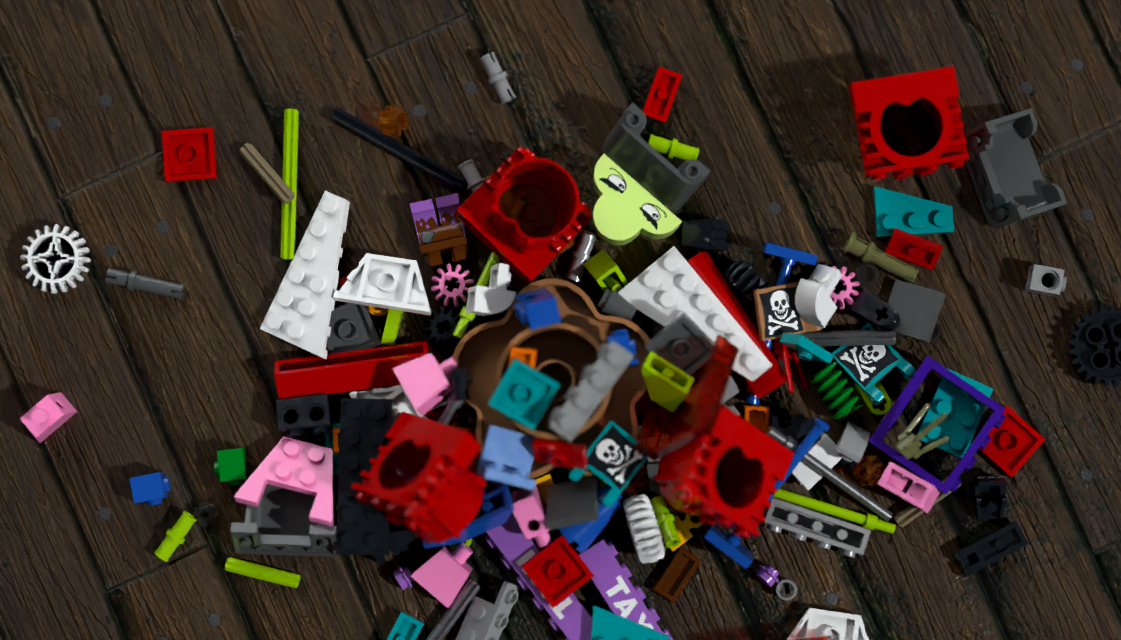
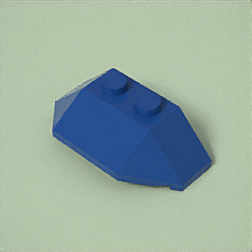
[422,477,514,548]

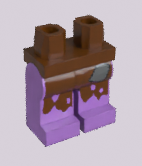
[410,193,468,268]

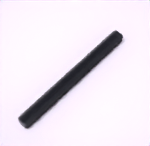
[330,107,466,191]

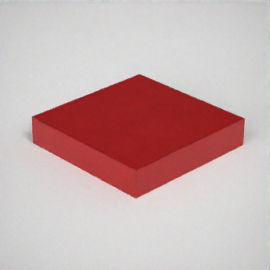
[162,127,217,183]
[978,405,1045,478]
[521,534,594,608]

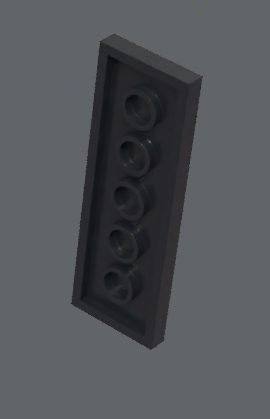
[336,398,394,555]

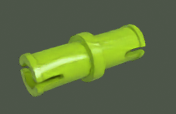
[648,134,700,160]
[650,496,681,548]
[154,510,197,562]

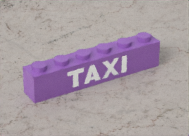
[484,513,592,640]
[578,539,673,640]

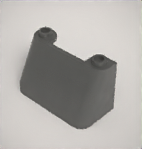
[602,103,710,211]
[964,108,1067,229]

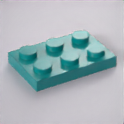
[916,368,993,459]

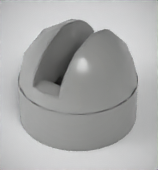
[776,579,798,600]

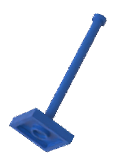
[744,242,818,405]
[704,417,830,569]

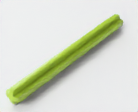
[280,109,299,260]

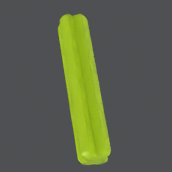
[225,557,301,588]

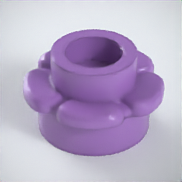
[755,564,779,588]
[392,566,414,590]

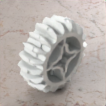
[20,224,91,294]
[623,494,665,564]

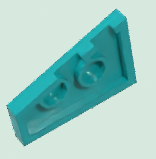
[873,186,954,238]
[591,605,670,640]

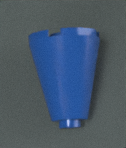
[558,484,624,553]

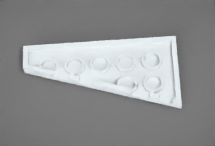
[260,191,350,359]
[618,246,773,382]

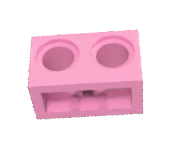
[877,461,941,513]

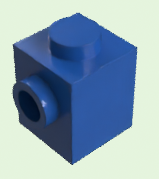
[129,472,171,506]

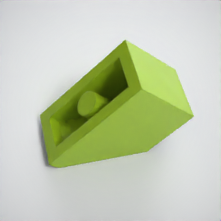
[583,249,629,294]
[641,351,695,413]

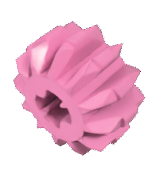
[431,264,474,307]
[830,266,860,309]

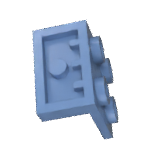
[476,425,536,491]

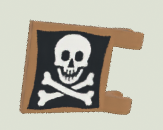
[753,279,823,341]

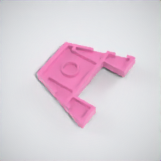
[235,436,333,527]

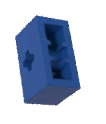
[513,287,561,330]

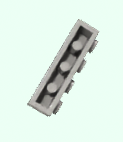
[548,340,634,443]
[764,497,871,558]

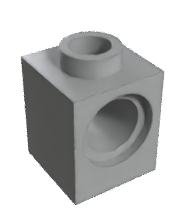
[1025,264,1067,297]

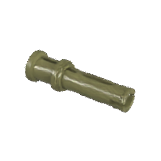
[842,232,919,284]

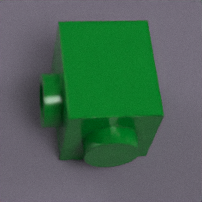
[214,448,249,486]

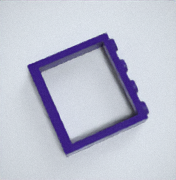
[868,356,1006,494]

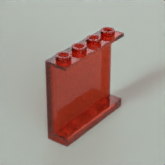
[634,335,739,461]

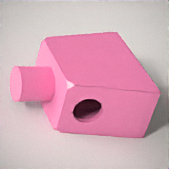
[393,353,460,416]
[20,392,77,443]
[511,483,553,548]
[411,542,473,608]

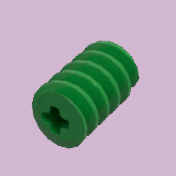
[811,362,863,419]

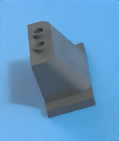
[231,484,339,557]

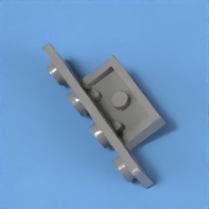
[456,581,520,640]

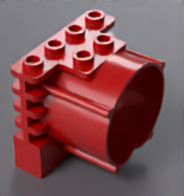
[848,66,969,181]
[454,146,593,286]
[654,404,795,539]
[351,412,487,543]

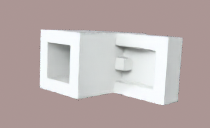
[466,263,516,316]
[795,264,842,328]

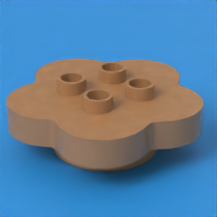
[453,278,650,479]

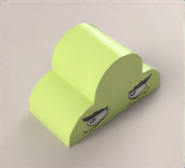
[592,154,682,245]

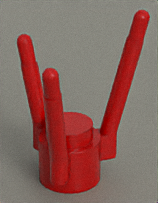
[770,338,808,393]

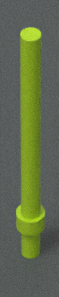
[452,199,526,340]
[773,488,896,534]

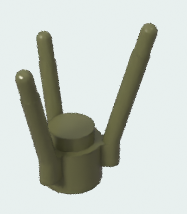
[895,403,949,460]

